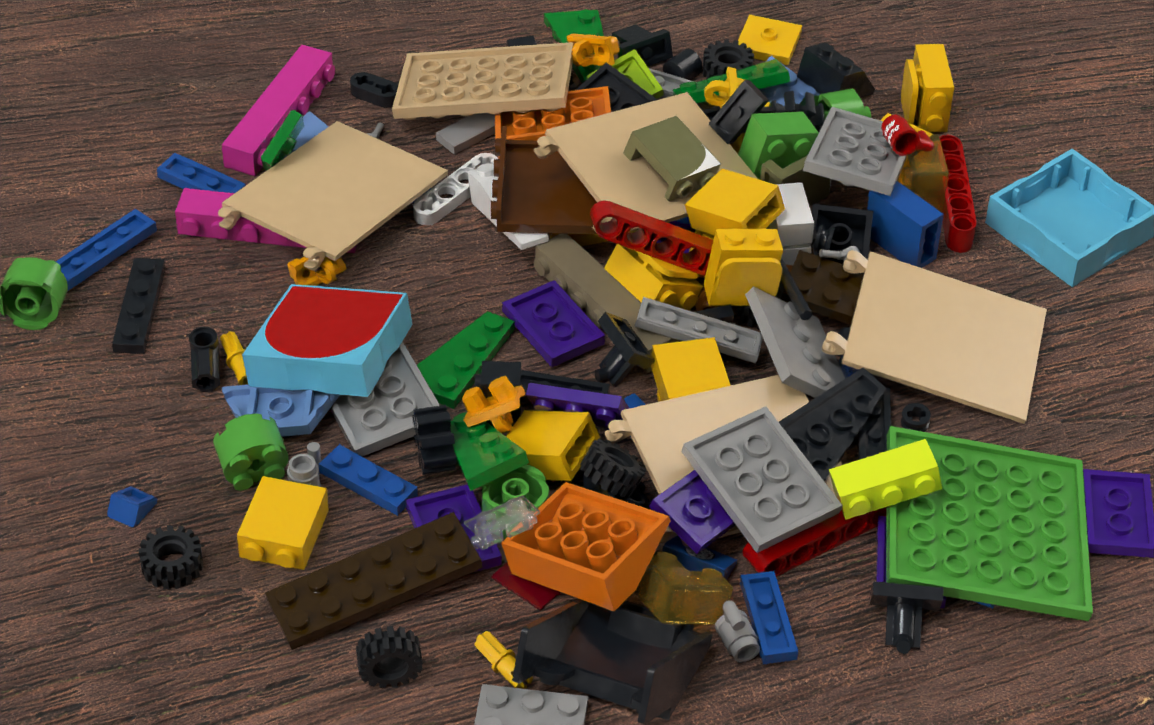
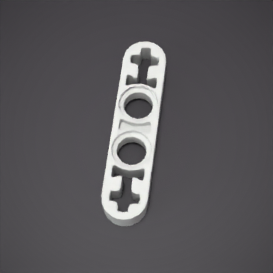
[413,153,498,226]

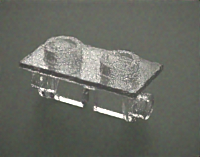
[464,495,540,550]

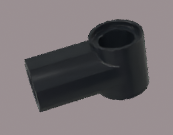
[189,327,220,393]

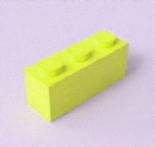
[829,439,942,520]

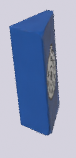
[662,536,737,586]

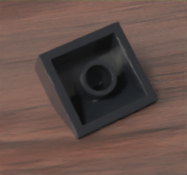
[797,43,875,98]

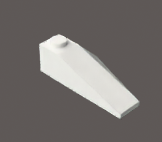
[467,163,549,250]

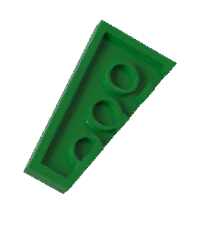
[544,9,604,83]
[673,59,790,103]

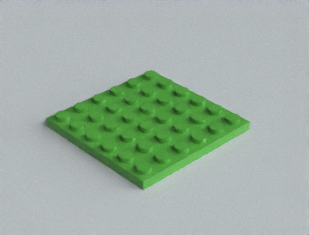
[886,426,1093,621]

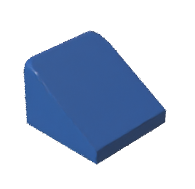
[107,486,157,527]

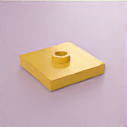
[738,14,802,65]

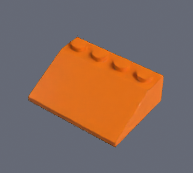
[495,86,611,159]
[501,482,670,611]

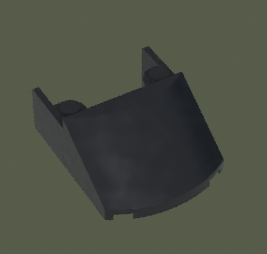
[512,598,713,725]

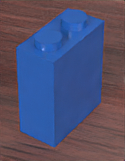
[867,181,944,268]

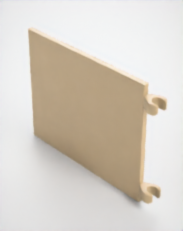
[534,92,758,233]
[218,121,448,270]
[822,250,1047,424]
[604,375,842,547]

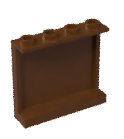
[491,126,597,234]

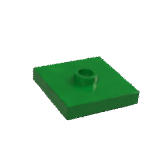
[261,110,304,171]

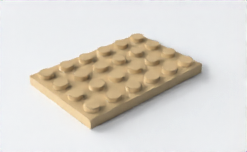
[392,42,574,120]

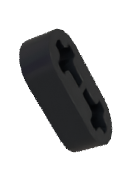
[350,72,398,108]

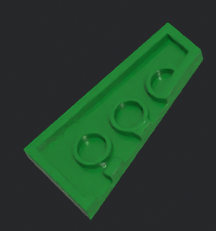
[417,311,515,409]
[451,412,529,491]

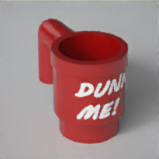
[881,115,934,156]

